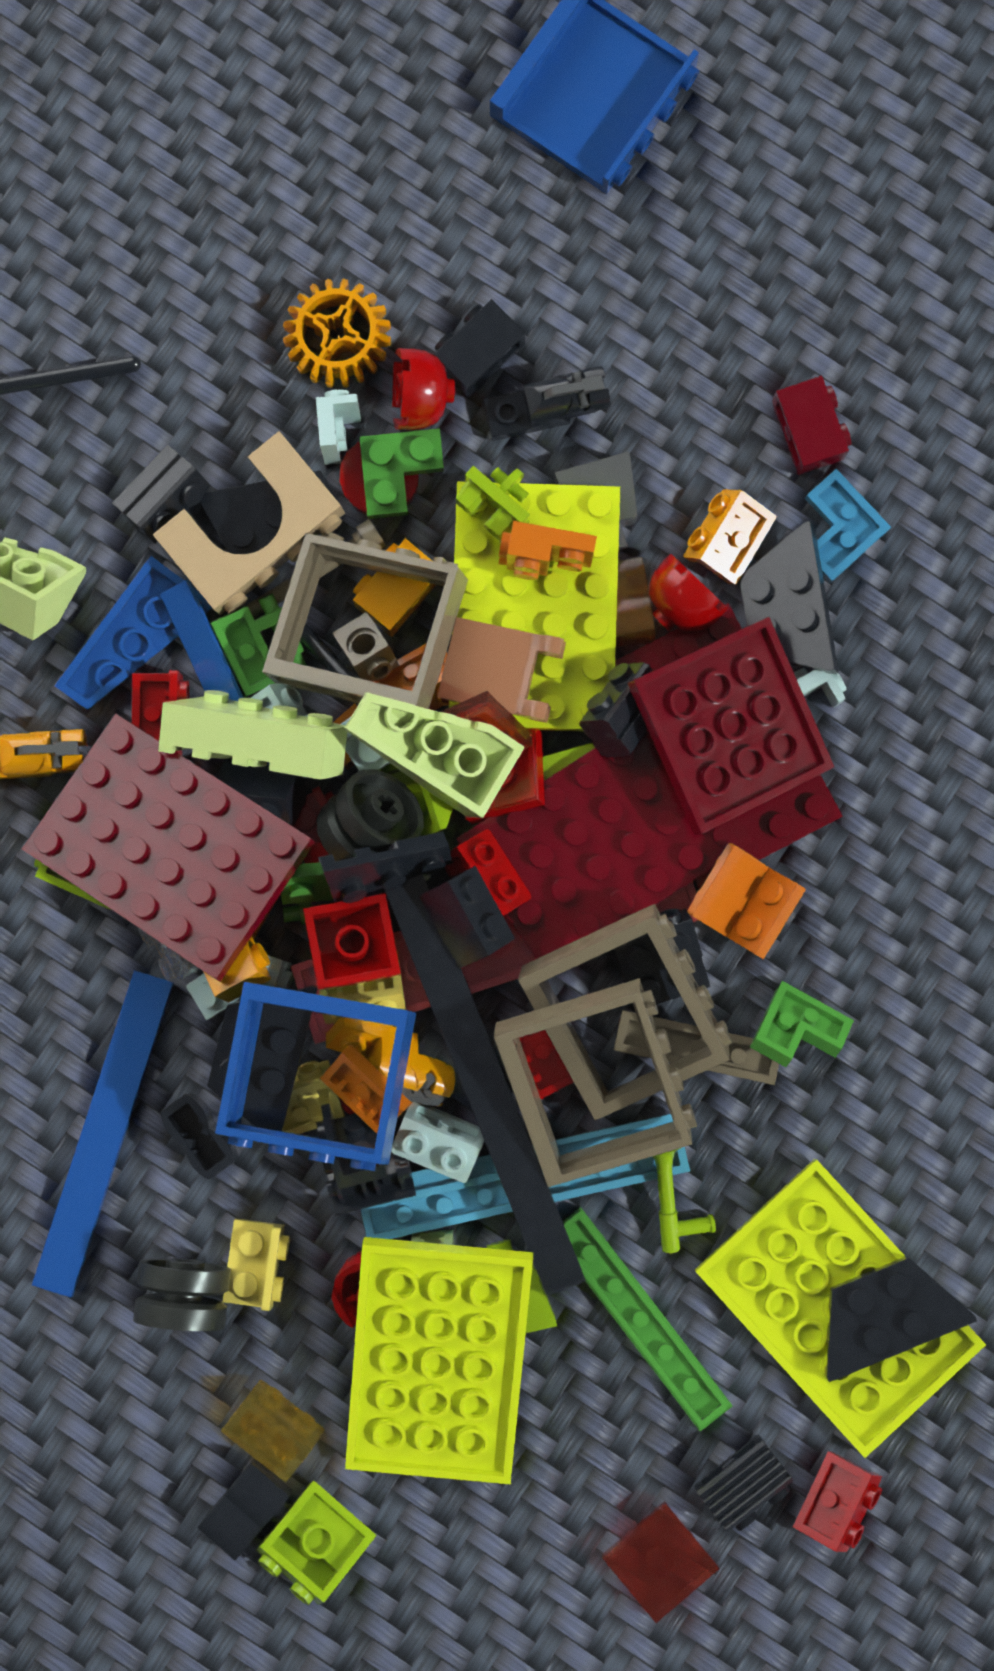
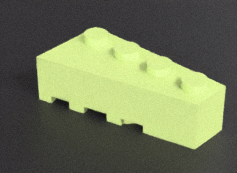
[158,690,348,780]

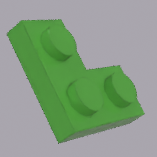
[359,428,444,519]
[750,981,854,1067]

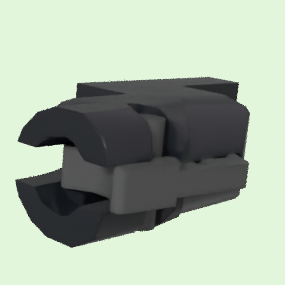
[483,366,611,441]

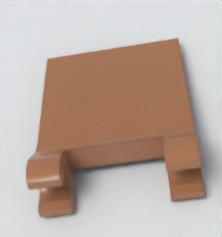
[437,617,566,723]

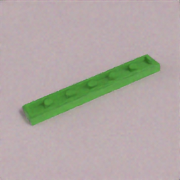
[562,1206,733,1432]

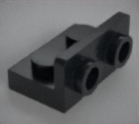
[316,1103,387,1189]

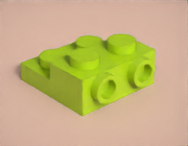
[255,1480,377,1605]

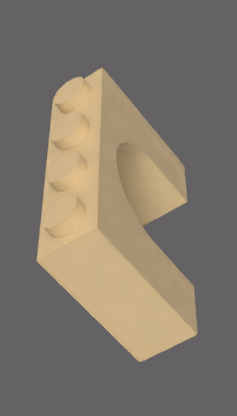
[153,431,345,616]

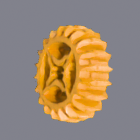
[283,278,391,388]

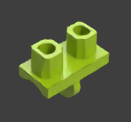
[456,466,530,542]

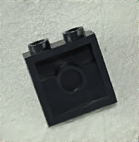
[613,909,711,1012]

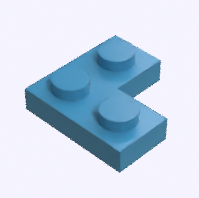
[805,469,891,583]

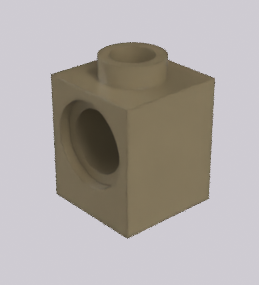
[333,612,400,682]

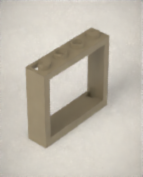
[262,532,468,709]
[518,904,733,1120]
[494,978,697,1187]

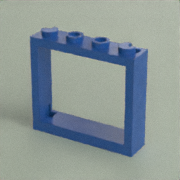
[215,982,416,1171]

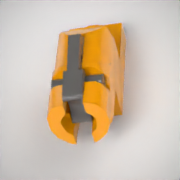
[0,729,88,779]
[326,1017,455,1107]

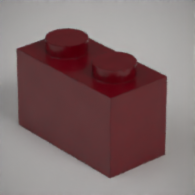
[772,375,852,475]

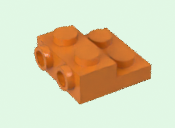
[499,521,597,580]

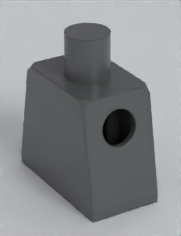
[554,451,637,552]

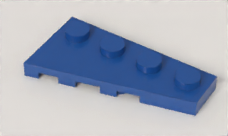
[54,556,213,710]

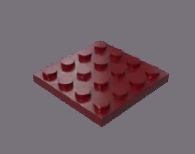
[628,617,834,835]

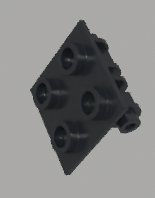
[326,1118,416,1215]

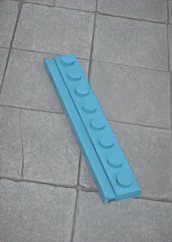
[361,1113,690,1239]

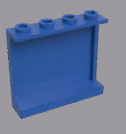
[490,0,700,195]

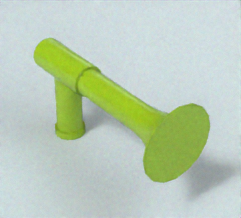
[652,1148,716,1253]

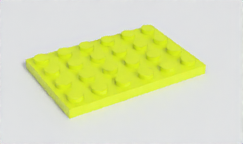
[449,481,620,731]
[695,1159,986,1458]
[345,1237,533,1484]

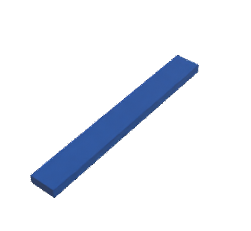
[32,970,174,1298]

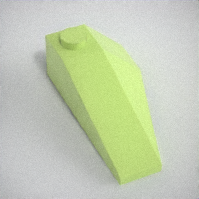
[0,537,86,640]
[344,693,525,818]

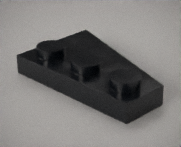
[200,470,339,555]
[318,832,453,903]

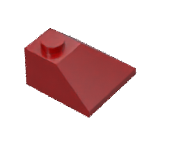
[303,893,401,991]

